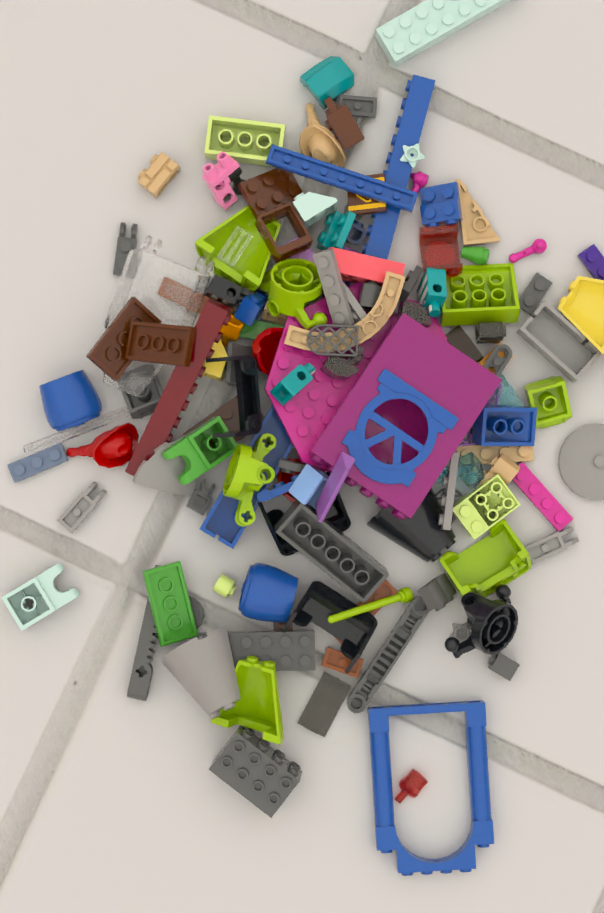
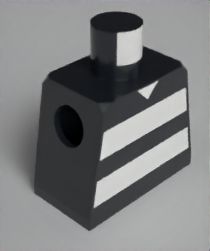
[205,274,247,307]

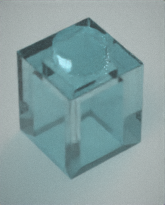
[457,452,485,487]

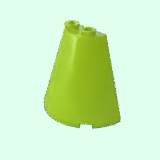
[195,205,281,291]
[211,656,284,745]

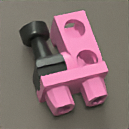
[202,151,245,210]

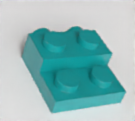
[316,211,356,251]

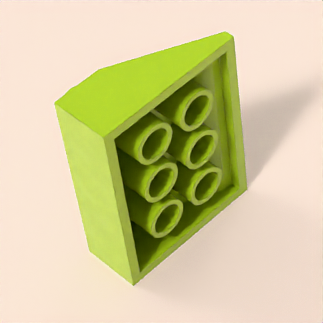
[437,263,520,326]

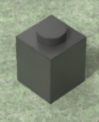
[487,652,520,681]

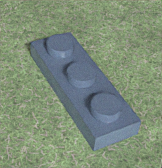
[7,443,69,483]

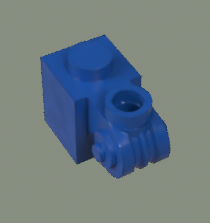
[234,291,268,327]

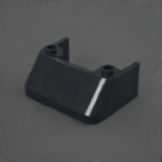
[206,355,262,438]
[258,472,351,556]
[282,581,378,674]

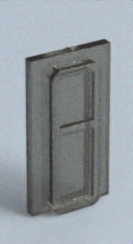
[297,671,351,738]

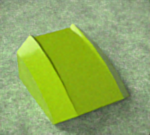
[524,376,572,429]

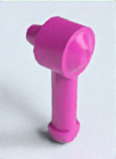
[410,171,429,193]
[509,239,547,263]

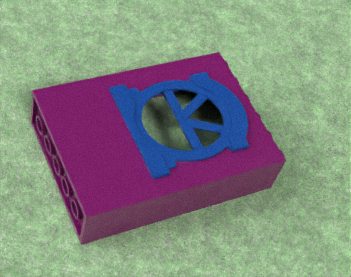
[307,313,502,520]

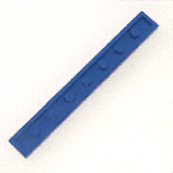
[266,144,418,213]

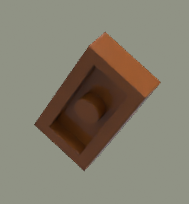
[321,647,364,678]

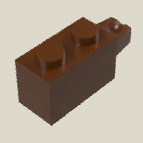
[324,96,365,150]

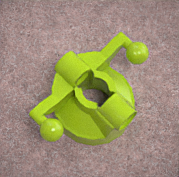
[259,259,327,329]

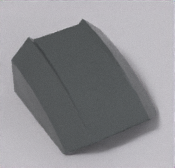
[118,365,163,419]

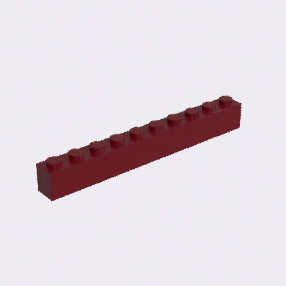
[125,298,232,476]

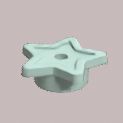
[400,143,425,168]

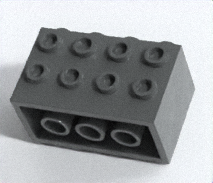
[209,725,302,818]

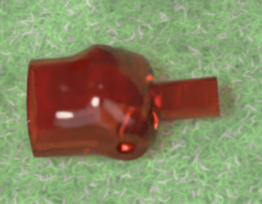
[394,768,428,804]

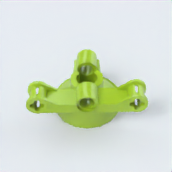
[223,433,276,527]

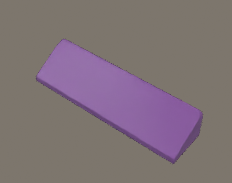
[315,452,355,523]

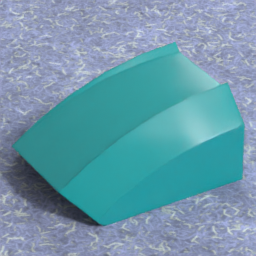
[300,56,354,110]

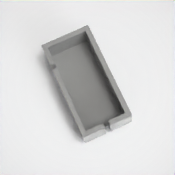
[516,301,601,382]

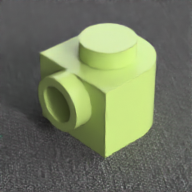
[213,573,236,598]

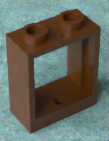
[255,202,313,263]

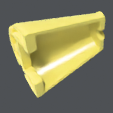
[558,276,604,355]

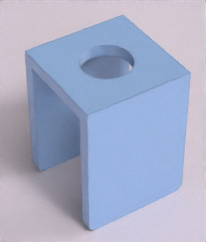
[289,463,329,509]

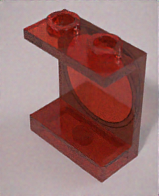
[418,224,463,277]

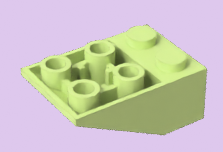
[453,474,521,540]

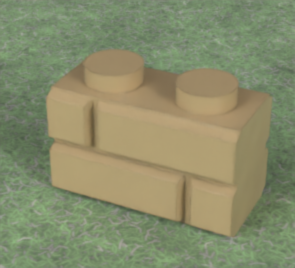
[138,152,180,199]

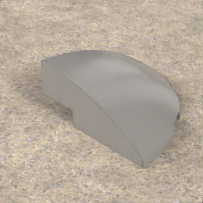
[132,435,197,496]

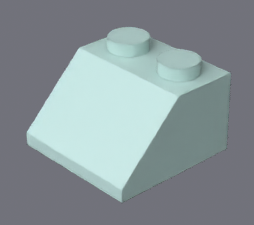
[293,192,338,228]

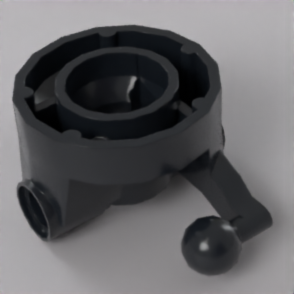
[445,585,518,658]

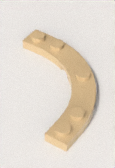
[284,271,405,353]

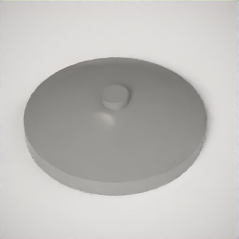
[558,424,604,500]

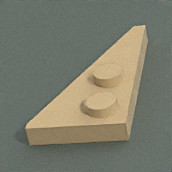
[455,179,500,246]

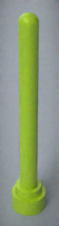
[328,587,413,623]

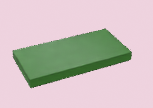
[142,561,198,647]

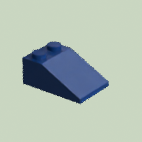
[472,404,537,446]

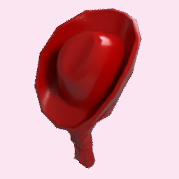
[66,423,138,468]

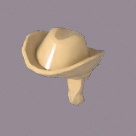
[299,103,346,167]

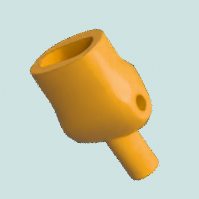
[220,315,244,347]

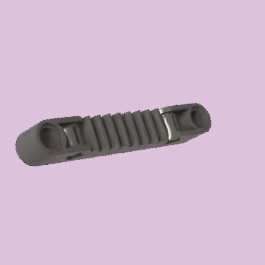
[127,565,160,701]
[347,596,429,713]

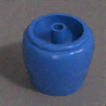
[39,370,102,432]
[238,563,298,623]

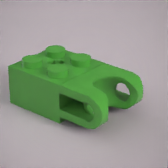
[162,416,238,485]

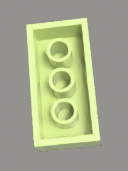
[204,115,285,167]

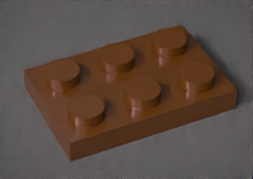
[238,168,303,219]

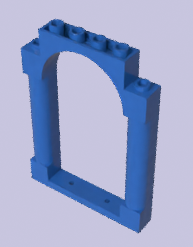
[368,700,494,876]

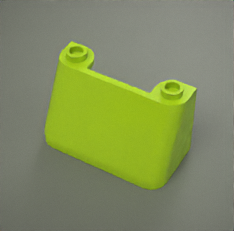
[439,519,532,598]

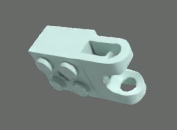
[1,563,80,631]

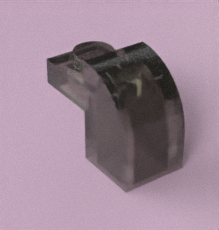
[397,300,431,328]
[320,345,364,380]

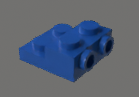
[420,182,463,229]

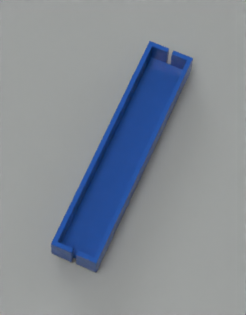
[199,404,294,549]

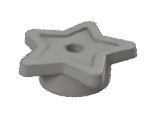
[449,622,471,643]

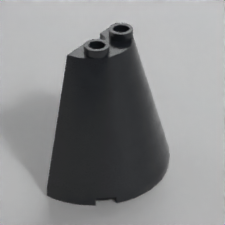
[367,487,456,562]

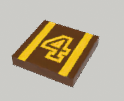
[347,173,387,216]

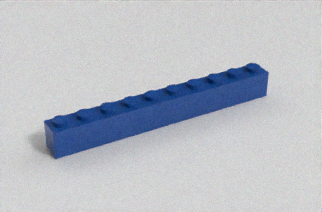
[361,74,435,260]

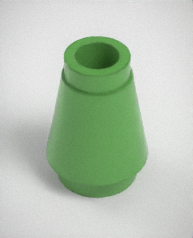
[461,246,490,265]

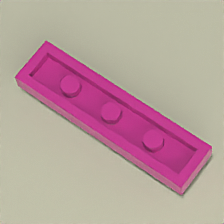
[512,462,573,532]

